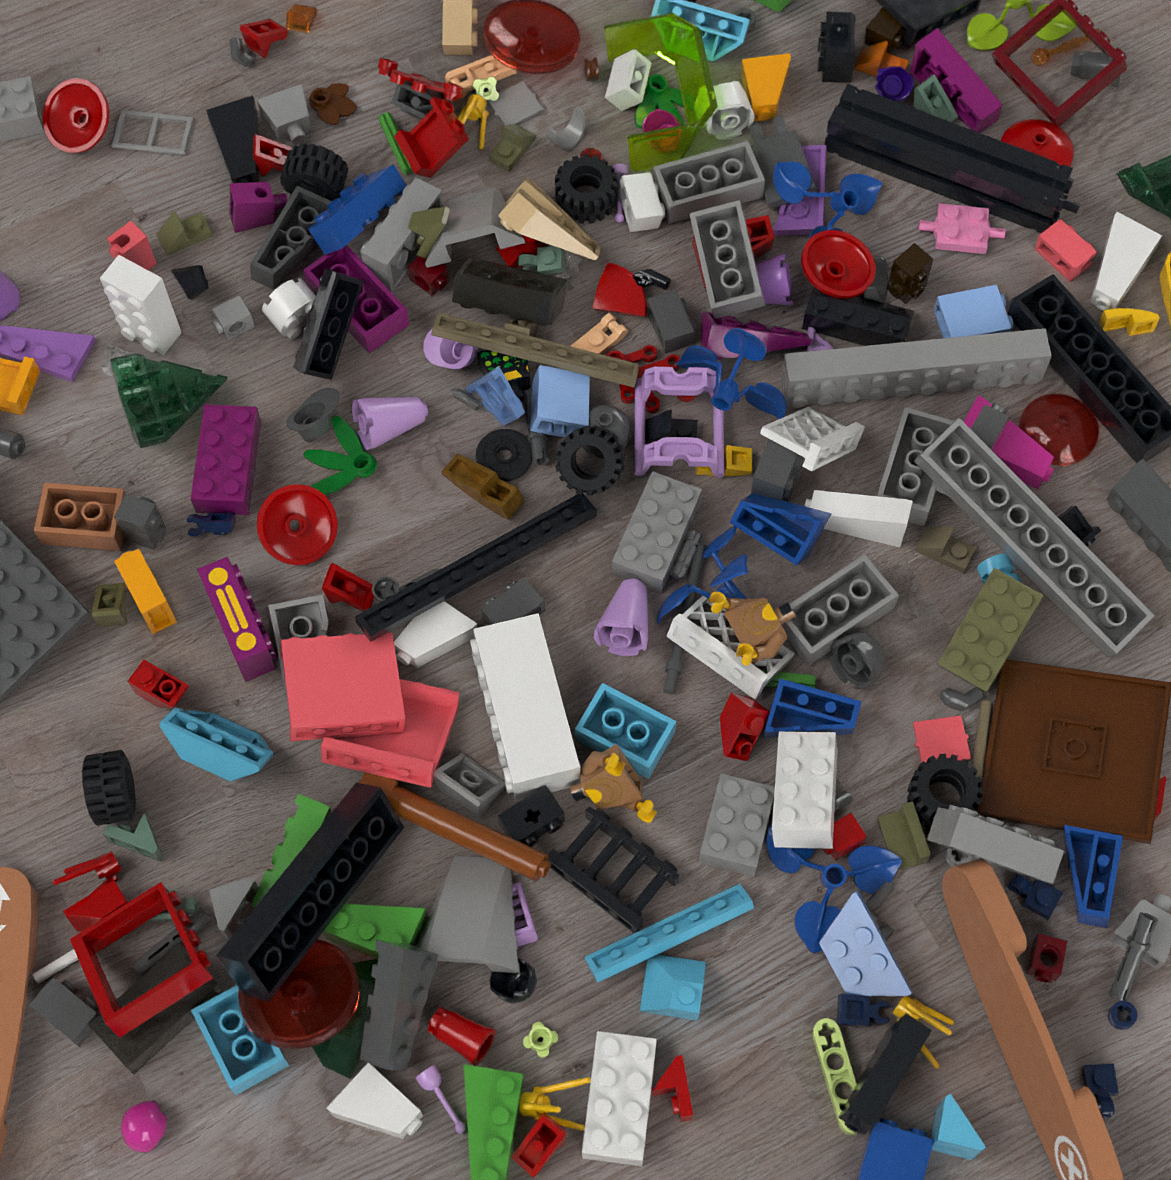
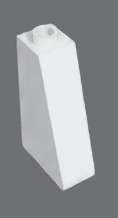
[1090,212,1162,311]
[805,490,913,547]

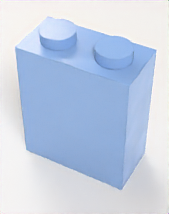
[934,285,1013,338]
[530,365,590,438]

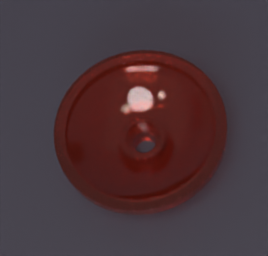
[1019,394,1099,466]

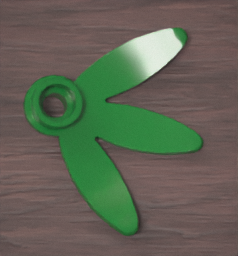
[635,74,701,133]
[303,416,377,495]

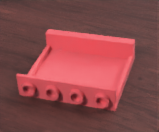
[280,632,405,741]
[321,679,459,788]

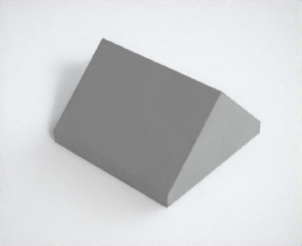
[433,753,506,819]
[209,878,259,941]

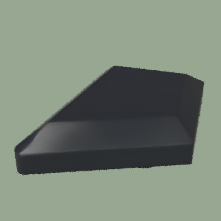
[171,265,209,299]

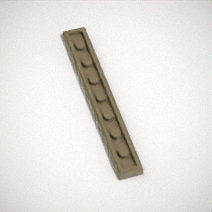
[431,312,640,387]

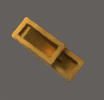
[441,453,525,520]

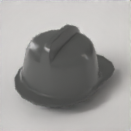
[286,388,340,443]

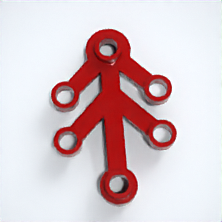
[377,57,464,101]
[606,345,696,414]

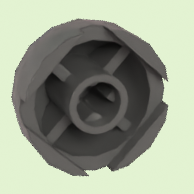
[582,405,631,459]
[830,632,885,689]

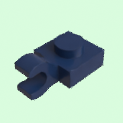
[187,512,236,537]
[1007,874,1063,920]
[1082,1063,1119,1118]

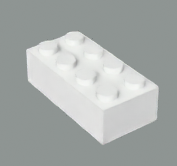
[100,255,182,355]
[772,732,838,849]
[582,1031,657,1166]

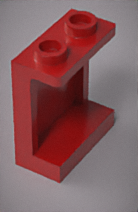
[394,97,469,178]

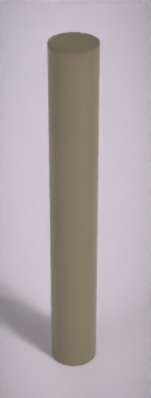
[973,700,992,780]

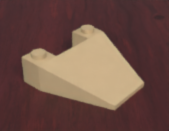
[498,176,601,260]

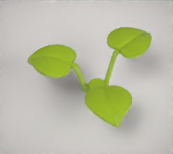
[967,0,1076,51]

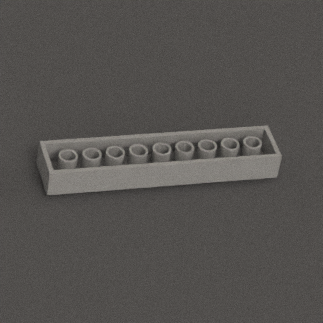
[781,328,1052,408]
[914,418,1155,657]

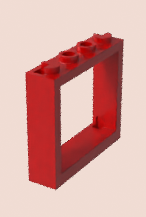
[70,882,213,1038]

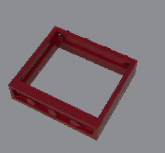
[992,0,1127,127]

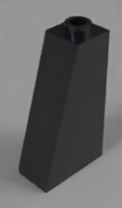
[206,95,259,183]
[838,1013,932,1134]

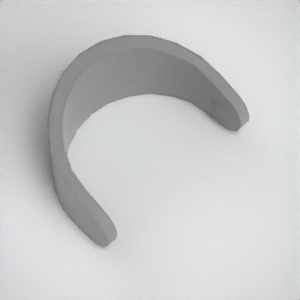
[547,107,585,151]

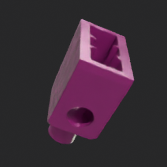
[229,182,288,233]

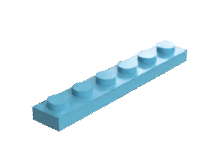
[584,884,754,983]

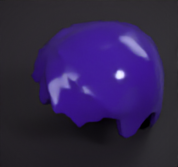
[875,66,914,103]

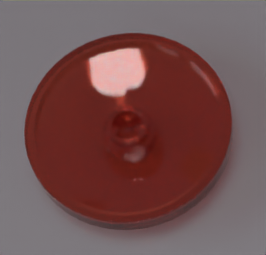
[483,0,580,74]
[238,939,360,1049]

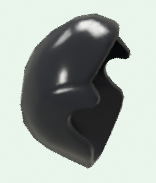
[489,958,537,1004]

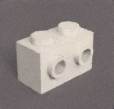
[605,49,652,111]
[617,172,665,232]

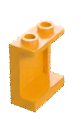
[0,356,40,415]

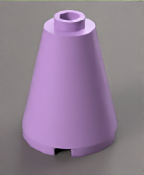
[352,397,428,450]
[593,578,648,656]

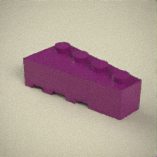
[910,28,1002,133]

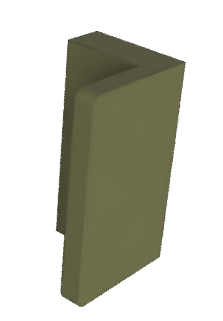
[878,802,931,871]

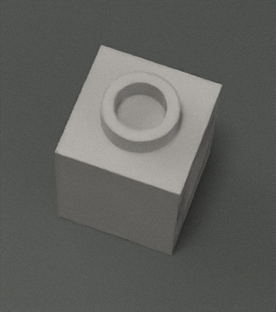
[211,295,255,341]

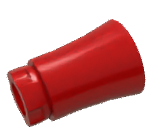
[427,1006,496,1066]

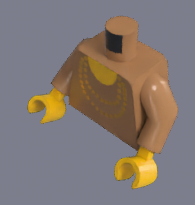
[708,592,796,666]
[570,744,657,823]

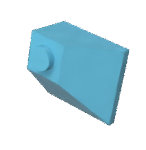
[640,955,706,1021]

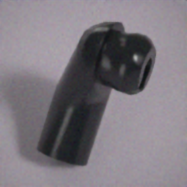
[633,269,671,290]

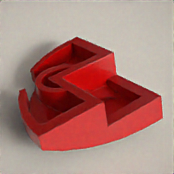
[592,263,647,317]

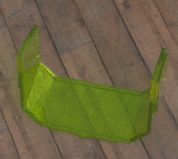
[604,13,718,172]

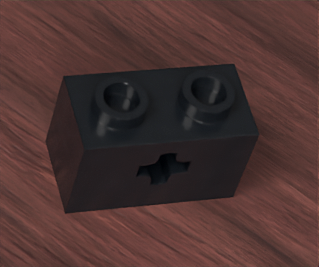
[498,785,565,847]

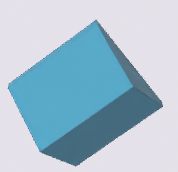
[931,1094,986,1160]

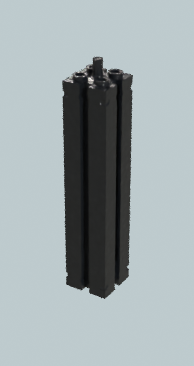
[824,84,1081,233]

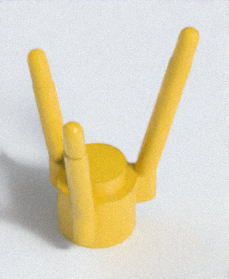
[458,94,489,150]
[893,996,954,1069]
[519,1077,591,1131]

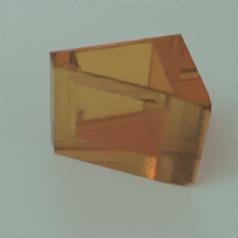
[286,4,317,33]

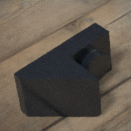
[645,410,698,445]

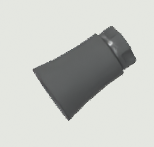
[1070,51,1125,87]

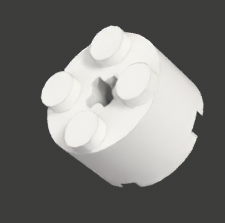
[699,81,754,140]
[262,278,316,340]

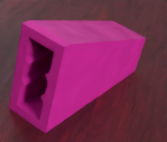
[964,395,1055,489]

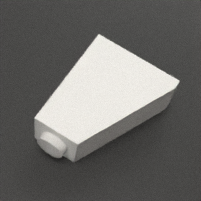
[394,601,478,668]
[327,1062,423,1139]

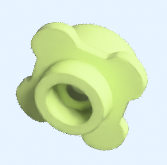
[473,77,499,101]
[523,1022,558,1058]

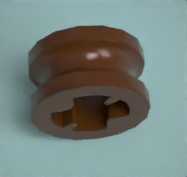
[584,57,599,81]

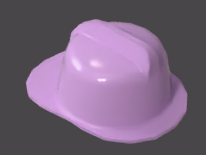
[423,329,479,369]

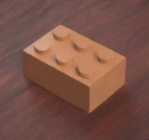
[34,483,126,551]

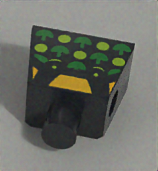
[477,350,531,402]

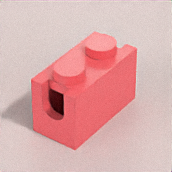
[1034,219,1097,282]
[107,221,157,270]

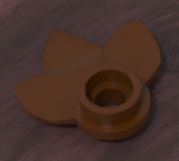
[309,83,357,125]

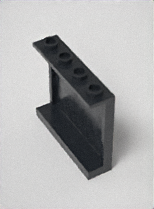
[876,0,982,47]

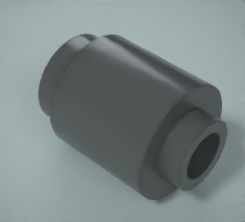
[0,428,25,459]

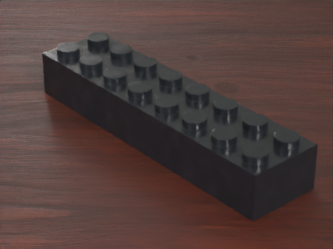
[1007,274,1171,464]
[216,783,404,1002]

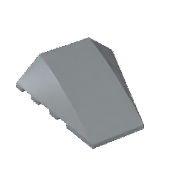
[425,186,525,268]
[415,856,520,973]

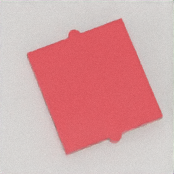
[913,715,971,763]

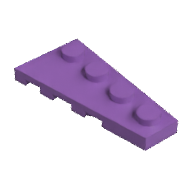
[773,145,827,236]
[0,325,96,383]

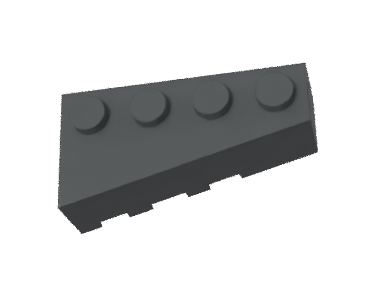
[250,186,332,289]
[360,940,438,1071]

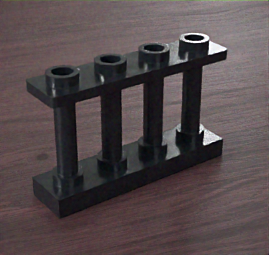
[548,806,679,934]

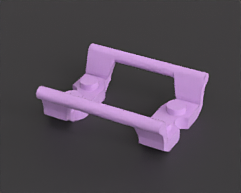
[634,367,725,478]

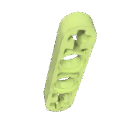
[812,1018,859,1136]

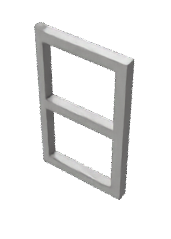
[111,110,193,155]

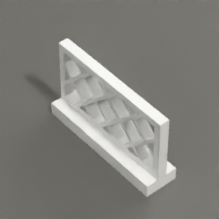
[760,407,865,471]
[666,596,795,699]

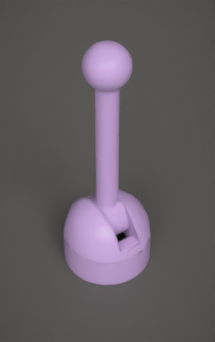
[613,164,631,223]
[416,1065,467,1134]

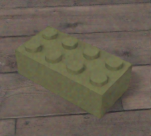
[937,568,1043,694]

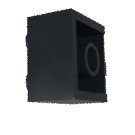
[817,12,856,83]

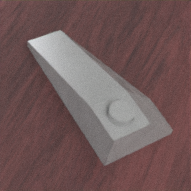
[266,594,328,698]

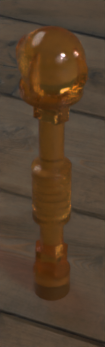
[1031,28,1100,66]

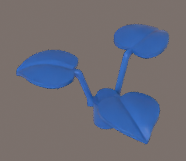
[773,161,883,239]
[676,328,787,419]
[656,525,748,625]
[766,825,902,953]

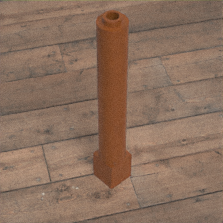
[359,773,551,881]

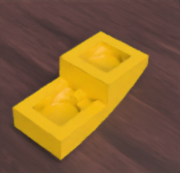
[1098,308,1160,336]
[695,445,752,476]

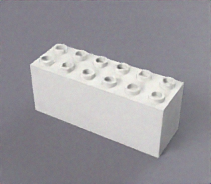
[470,613,580,802]

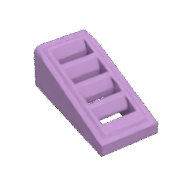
[512,882,538,947]

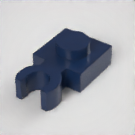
[837,993,890,1027]

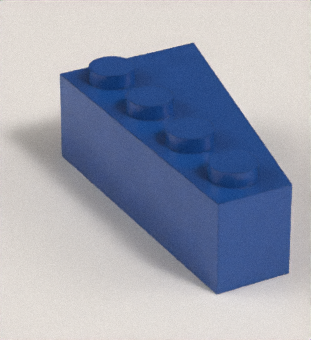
[308,164,407,255]

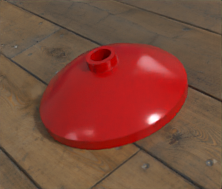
[42,78,109,153]
[1000,119,1074,167]
[801,230,876,299]
[256,484,338,565]

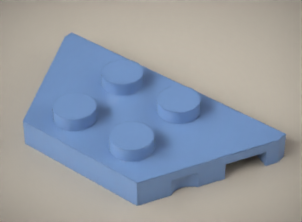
[465,366,525,426]
[819,891,914,996]

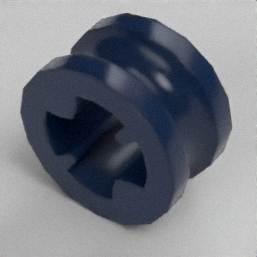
[1108,1001,1138,1030]

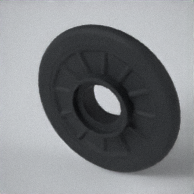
[476,429,533,481]

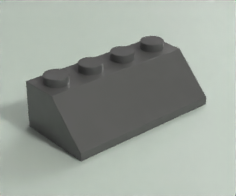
[1107,459,1171,572]

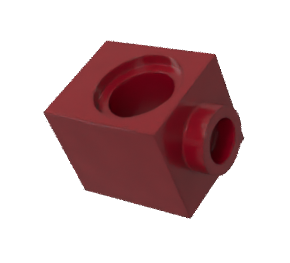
[408,254,449,297]
[1027,933,1068,983]

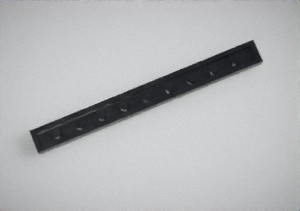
[355,493,597,642]

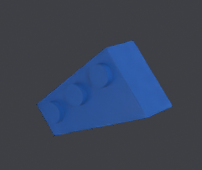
[729,493,832,566]
[764,679,862,738]
[1063,825,1123,928]

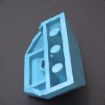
[651,0,750,62]
[160,708,273,781]

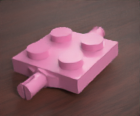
[918,203,1006,254]

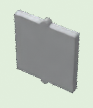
[487,81,544,125]

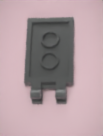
[750,115,817,210]

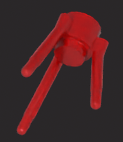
[52,851,122,895]

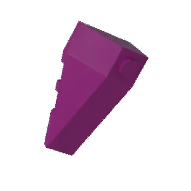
[701,311,812,360]

